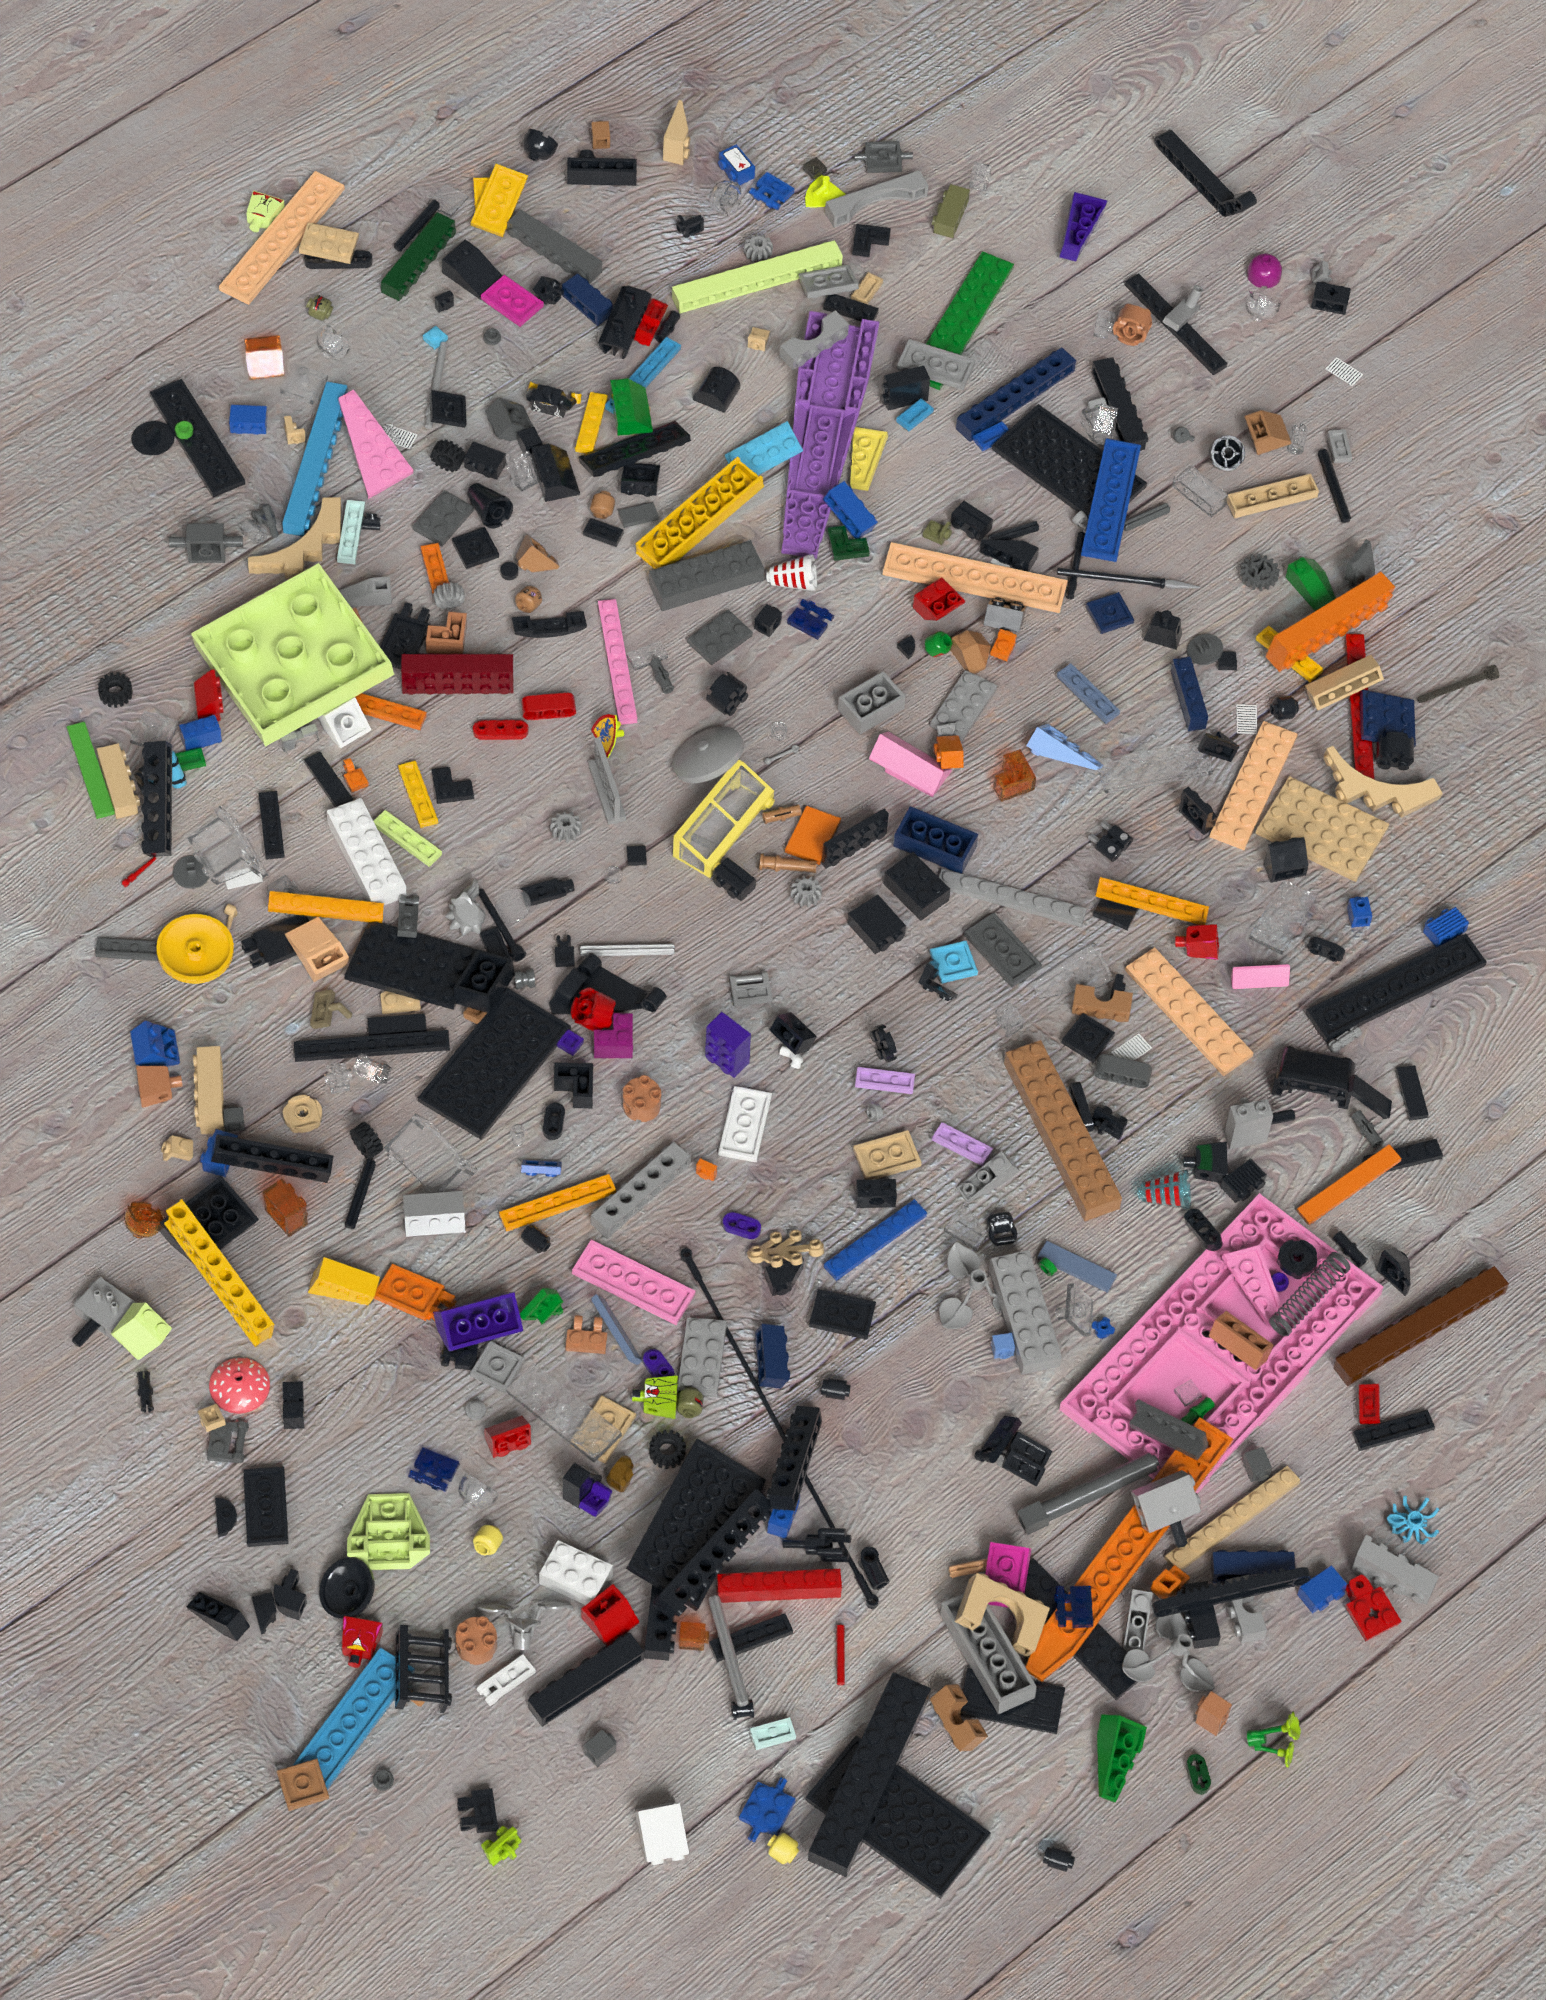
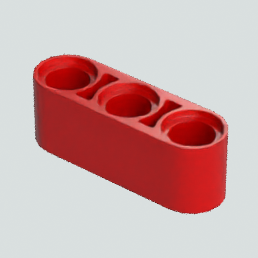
[521,693,576,720]

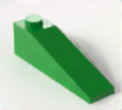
[1286,557,1336,611]

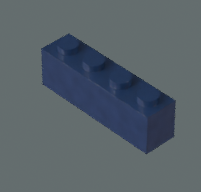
[1171,657,1208,732]
[1211,1550,1296,1583]

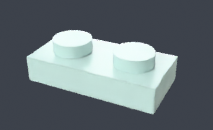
[750,1717,796,1750]

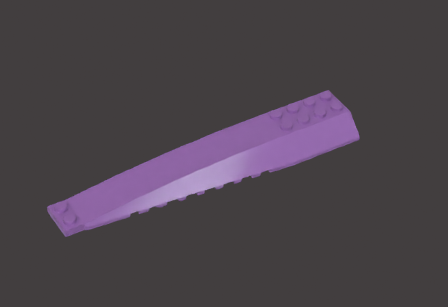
[781,311,879,559]

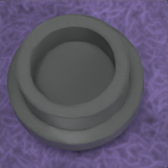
[483,328,501,345]
[373,1770,394,1791]

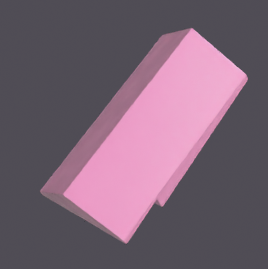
[869,731,952,797]

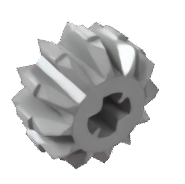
[743,234,773,263]
[434,582,465,610]
[550,810,582,843]
[790,875,822,908]

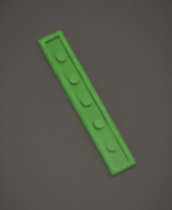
[67,722,115,819]

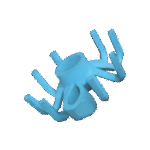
[1387,1496,1439,1545]

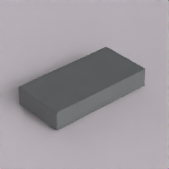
[619,502,659,528]

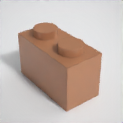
[1195,1691,1232,1736]

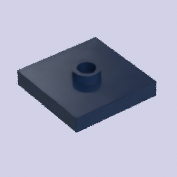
[1086,592,1134,634]

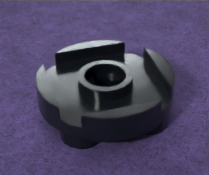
[870,1024,897,1063]
[1277,1239,1317,1279]

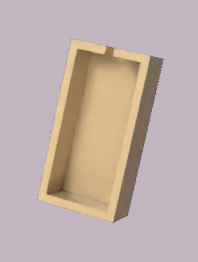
[193,1046,225,1134]

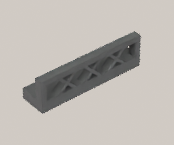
[1129,1399,1208,1460]

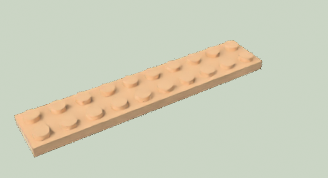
[219,171,345,305]
[883,542,1068,613]

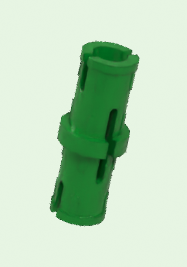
[1179,1397,1215,1425]

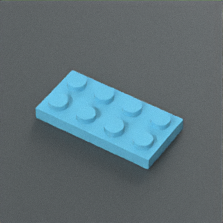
[725,421,803,475]

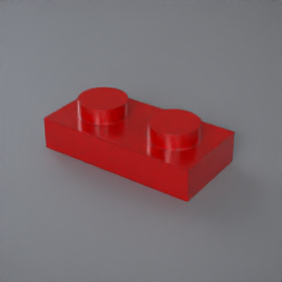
[1359,1384,1380,1424]

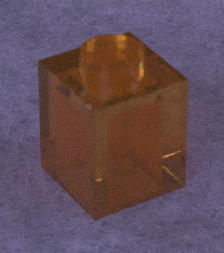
[679,1622,709,1651]

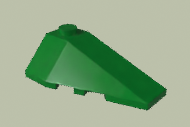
[1097,1714,1147,1803]

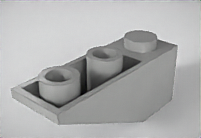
[339,576,392,607]
[957,1151,1020,1203]
[1123,1588,1153,1652]

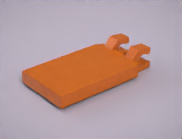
[374,1264,457,1321]

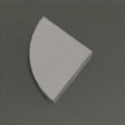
[937,723,956,736]

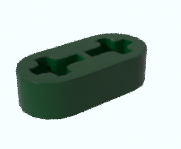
[1186,1754,1211,1795]

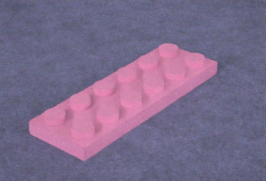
[572,1240,695,1325]

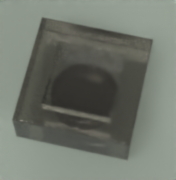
[803,157,827,180]

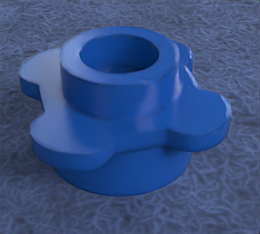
[1092,1317,1115,1339]

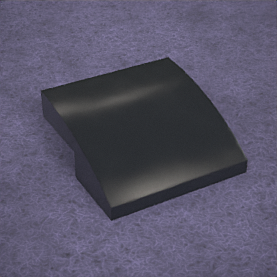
[1002,1432,1052,1487]

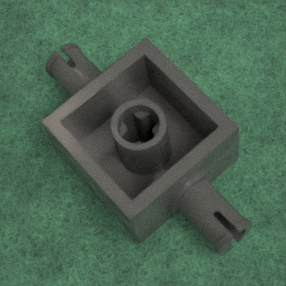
[169,523,243,563]

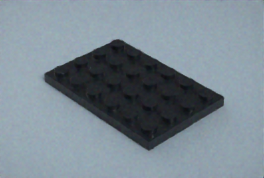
[344,922,478,1010]

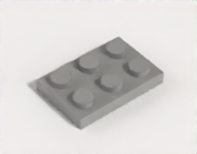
[799,265,859,298]

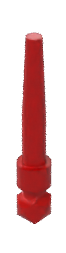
[122,857,156,887]

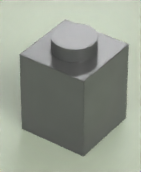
[1242,1447,1272,1482]
[583,1730,616,1768]

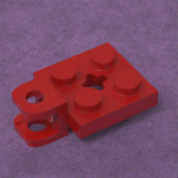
[1345,1575,1402,1642]

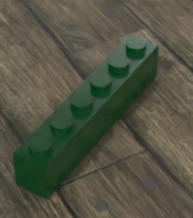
[381,212,456,301]

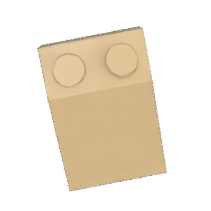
[663,100,691,165]

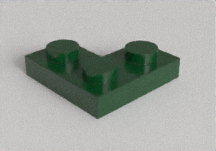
[827,526,870,561]

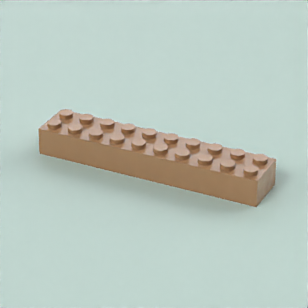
[1004,1040,1122,1222]

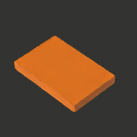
[785,806,841,865]

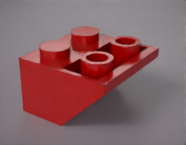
[913,577,965,621]
[194,669,224,721]
[484,1415,531,1458]
[581,1584,639,1647]

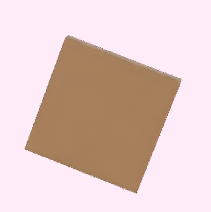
[277,1759,329,1811]

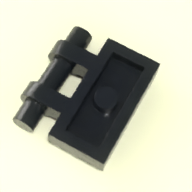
[440,1343,479,1370]

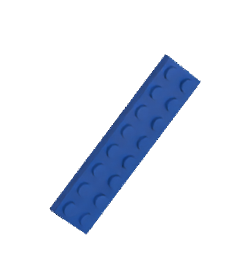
[1081,439,1141,562]

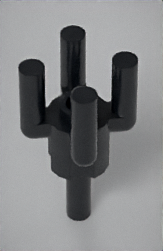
[783,1528,852,1563]

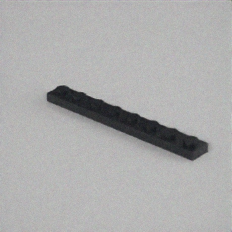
[1125,273,1227,375]
[294,1030,450,1062]

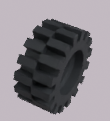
[430,439,465,472]
[98,672,133,708]
[350,1122,384,1159]
[649,1429,686,1469]

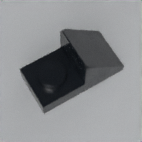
[1197,731,1239,762]

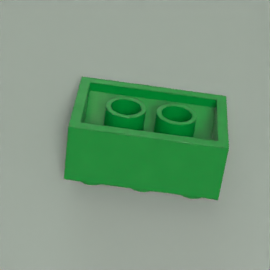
[610,378,653,436]

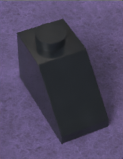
[765,1256,804,1296]

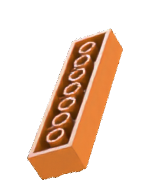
[1265,572,1395,672]

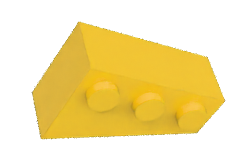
[308,1257,380,1305]

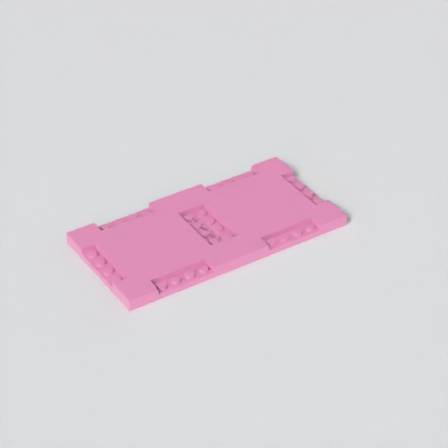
[1059,1193,1383,1494]

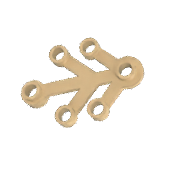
[747,1230,824,1268]

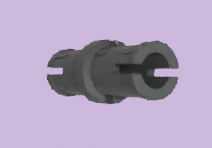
[649,658,674,694]
[1351,1110,1383,1148]

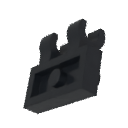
[457,1788,498,1833]

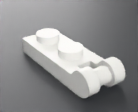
[476,1655,536,1706]

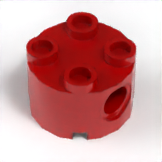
[571,988,616,1031]

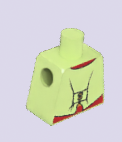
[247,191,285,232]

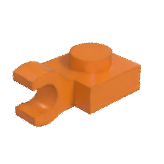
[343,758,369,793]

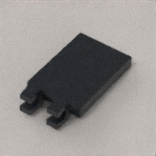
[380,602,430,669]
[241,915,310,968]

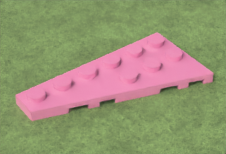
[338,389,413,499]

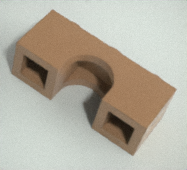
[1072,984,1133,1022]
[930,1684,988,1751]

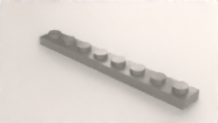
[939,869,1087,927]

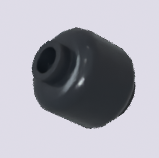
[1270,695,1299,720]

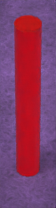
[836,1625,845,1685]

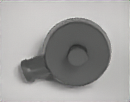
[1173,426,1195,443]

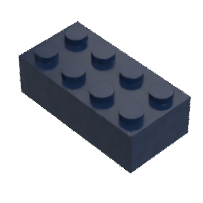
[893,806,979,874]

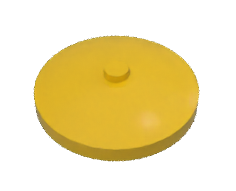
[156,914,234,984]

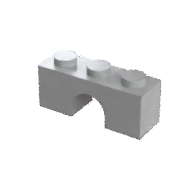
[1227,1575,1267,1643]

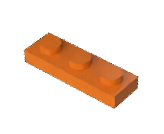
[421,543,449,594]

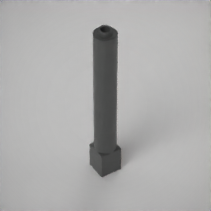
[1017,1453,1159,1535]

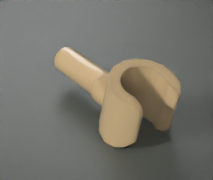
[224,904,238,931]

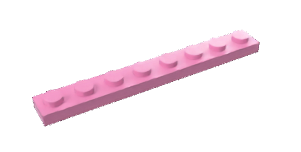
[598,599,637,725]

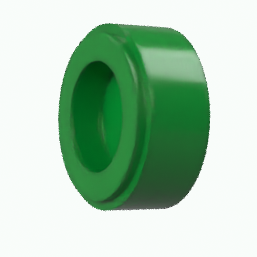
[1038,1257,1057,1276]

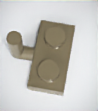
[310,989,352,1029]

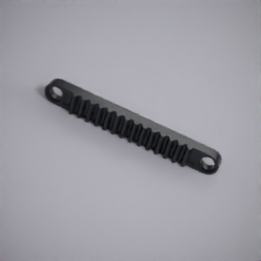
[1151,1567,1311,1617]

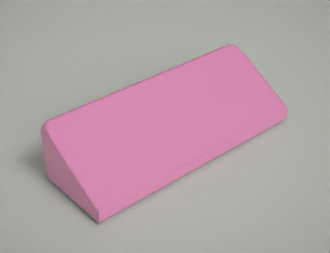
[1231,964,1290,989]

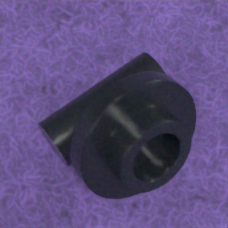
[362,513,381,530]

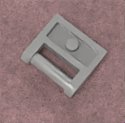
[729,971,772,1007]

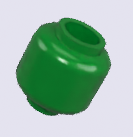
[925,631,952,657]

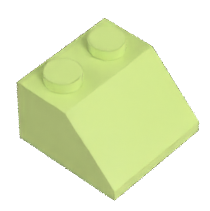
[111,1302,172,1360]

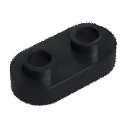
[1307,937,1345,962]
[543,1103,565,1140]

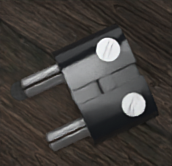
[1088,821,1134,862]

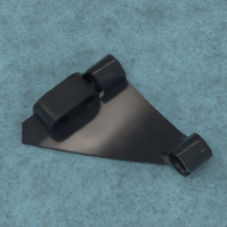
[549,953,667,1014]

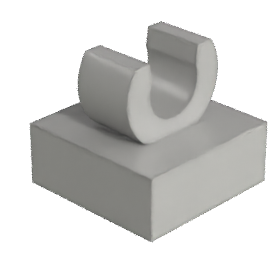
[1312,261,1332,284]

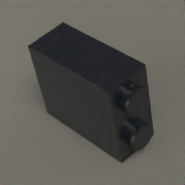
[880,365,930,411]
[847,895,906,954]

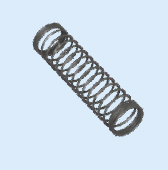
[1269,1252,1351,1337]

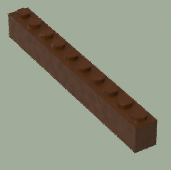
[1333,1266,1509,1387]

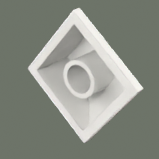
[318,697,371,748]

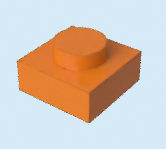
[696,1158,717,1181]

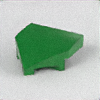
[520,1288,563,1325]

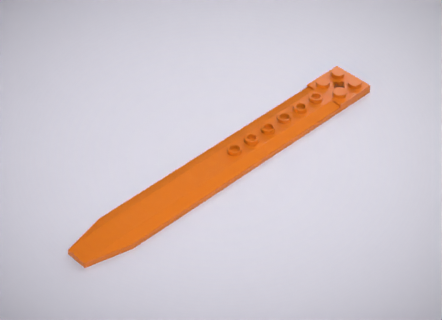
[1025,1417,1233,1682]

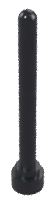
[479,888,526,962]

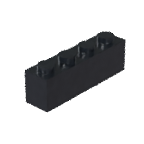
[567,157,637,186]

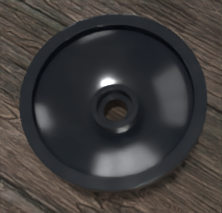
[319,1558,375,1619]

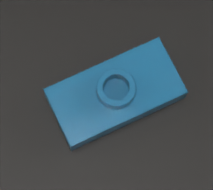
[896,399,934,432]

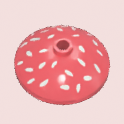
[209,1358,270,1414]

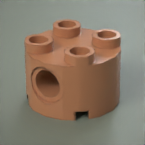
[1113,304,1152,346]
[623,1075,661,1122]
[456,1616,497,1665]

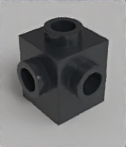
[532,276,564,305]

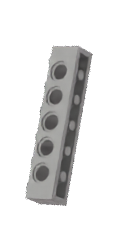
[591,1142,691,1239]

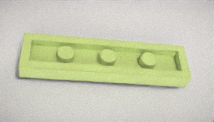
[373,810,442,867]

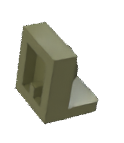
[923,520,952,545]

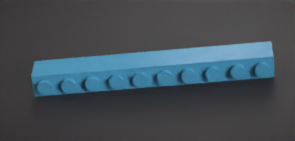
[283,382,348,537]

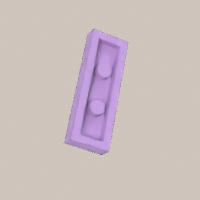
[855,1067,915,1094]
[932,1122,993,1166]

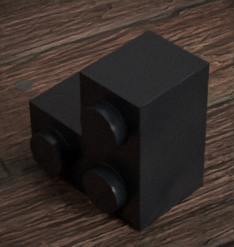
[554,1063,593,1109]

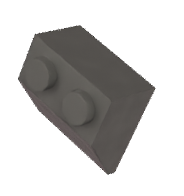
[486,397,533,441]

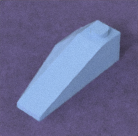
[1026,724,1104,770]

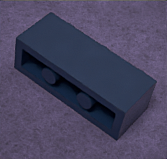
[562,273,613,326]
[755,1324,790,1389]

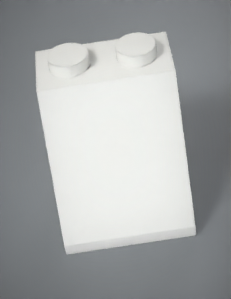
[634,1801,689,1865]

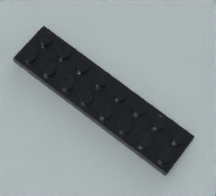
[150,379,245,498]
[1024,1558,1138,1701]

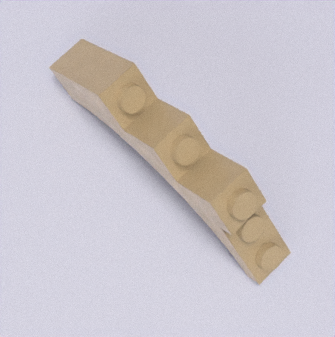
[248,497,341,579]
[1323,746,1443,818]

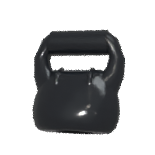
[987,1212,1018,1246]

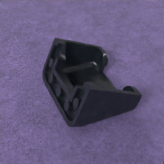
[1272,1046,1356,1110]

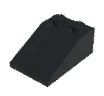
[442,239,502,300]

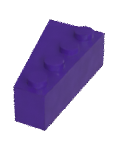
[1059,192,1108,261]

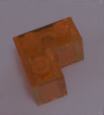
[993,749,1036,802]

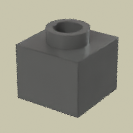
[223,1107,245,1132]

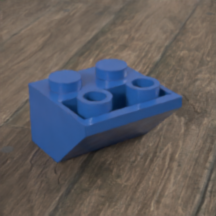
[130,1021,180,1066]

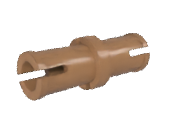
[762,804,801,824]

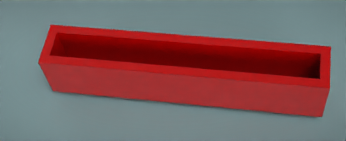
[717,1569,842,1603]

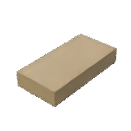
[851,272,883,304]

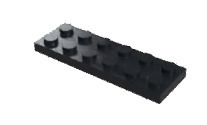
[579,421,691,477]

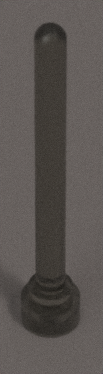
[1417,664,1499,703]

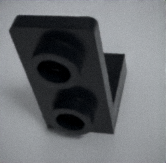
[918,960,958,1001]

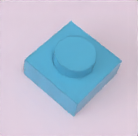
[423,326,448,350]

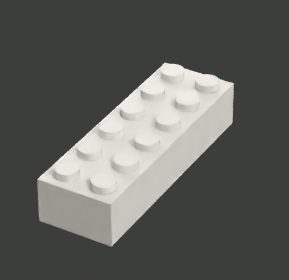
[327,798,406,906]

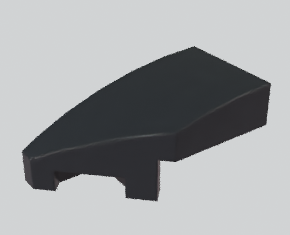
[252,1592,277,1635]

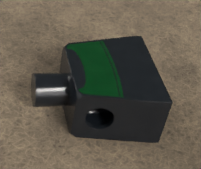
[1183,1142,1228,1183]

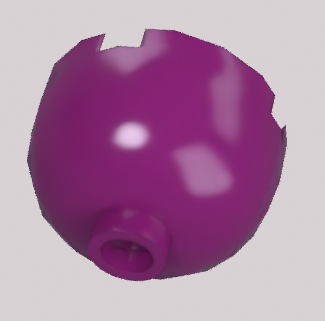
[1247,253,1282,288]

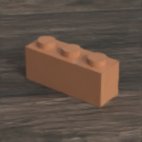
[1209,1311,1274,1370]

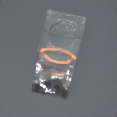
[351,1053,392,1084]

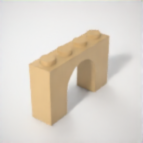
[954,1573,1050,1657]

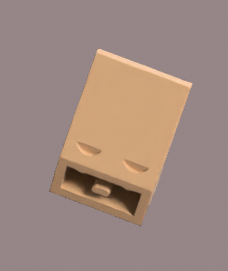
[285,917,349,982]

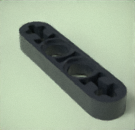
[304,251,373,269]

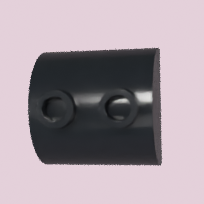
[693,367,740,413]

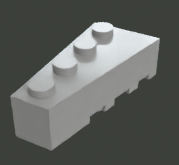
[1351,1534,1439,1605]

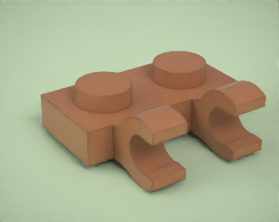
[566,1315,607,1354]

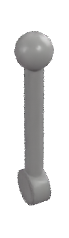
[764,745,799,765]

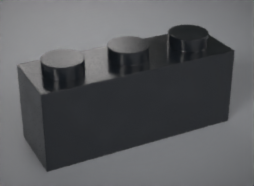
[1181,1581,1221,1649]

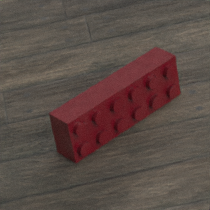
[401,654,514,695]

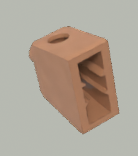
[136,1066,183,1108]

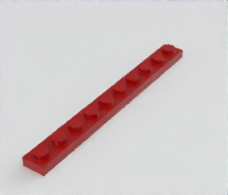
[1345,634,1375,780]

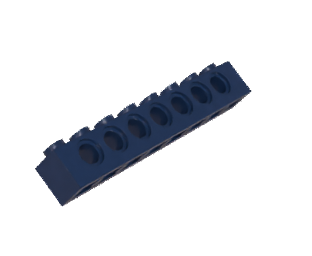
[956,347,1076,442]

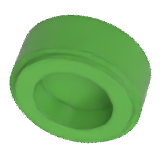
[175,421,193,439]

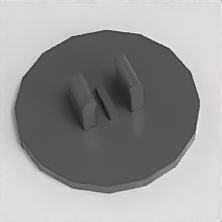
[1187,634,1223,665]
[173,856,211,889]

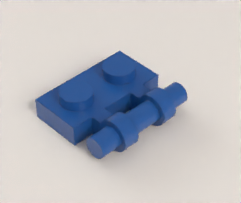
[749,172,795,210]

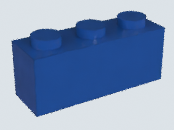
[823,481,878,539]

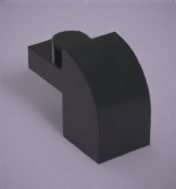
[274,1569,307,1620]

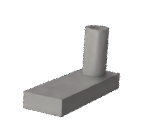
[1163,285,1203,331]

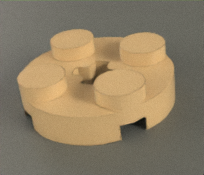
[283,1095,322,1133]

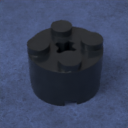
[706,672,749,716]
[1377,732,1414,771]

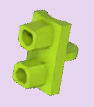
[481,1826,522,1867]

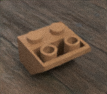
[1245,410,1292,455]

